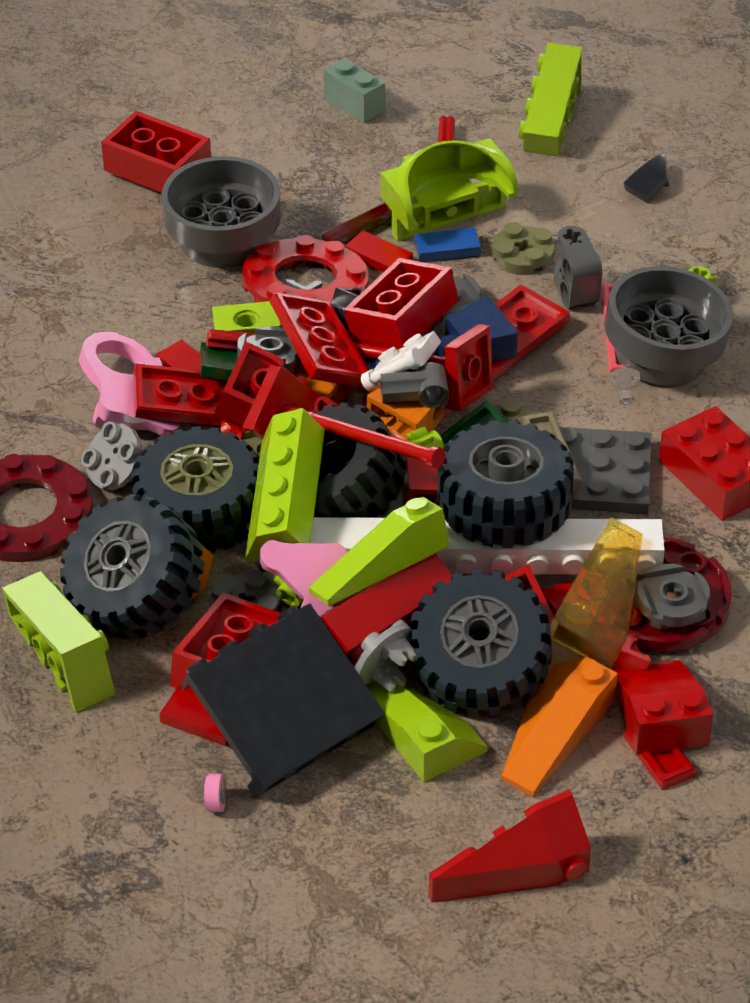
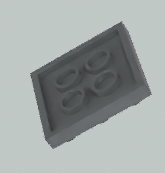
[560,427,652,514]

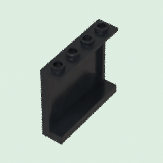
[181,603,385,799]

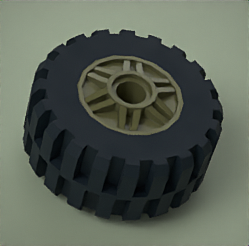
[131,427,260,554]

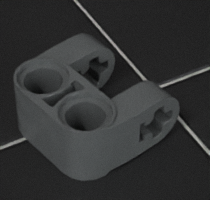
[553,225,603,308]

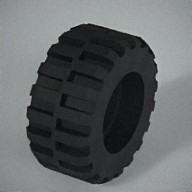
[312,403,406,518]

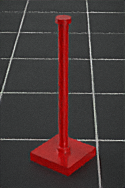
[353,324,494,411]
[243,365,446,469]

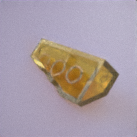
[550,517,643,669]

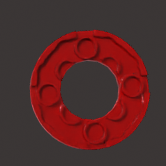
[242,235,369,303]

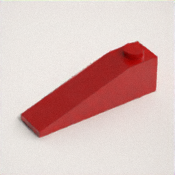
[214,342,339,426]
[429,789,591,903]

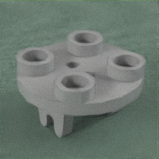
[81,422,142,490]
[353,620,416,692]

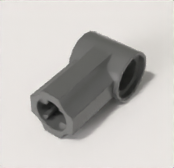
[380,362,449,408]

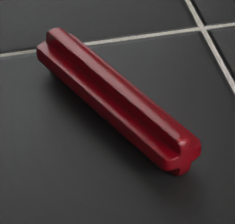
[321,202,392,243]

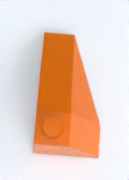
[501,657,618,797]

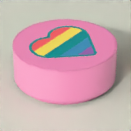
[204,773,226,812]

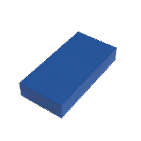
[414,227,481,262]

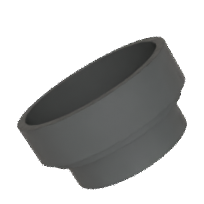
[161,156,281,268]
[604,266,733,386]

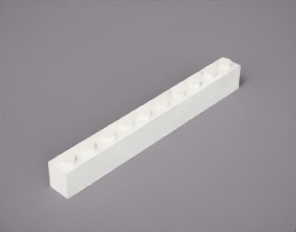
[310,517,664,575]

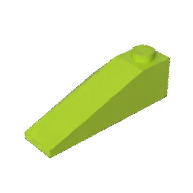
[308,497,450,607]
[366,682,488,782]

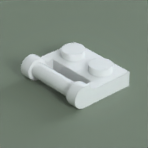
[361,331,441,392]

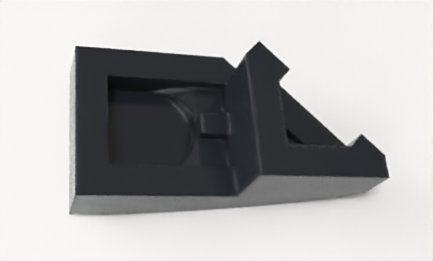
[623,153,669,203]

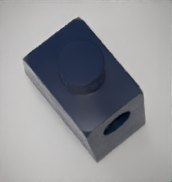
[436,296,518,363]

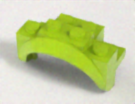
[380,138,518,242]

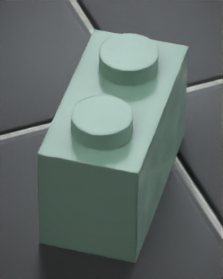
[324,58,385,123]

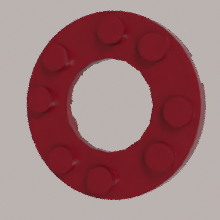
[0,454,93,562]
[587,537,732,652]

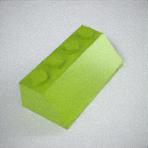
[245,408,325,563]

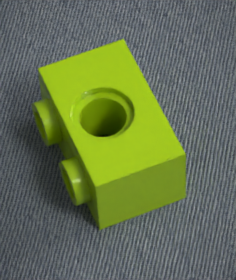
[212,301,280,334]

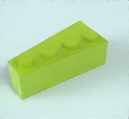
[519,42,582,156]
[2,571,115,713]

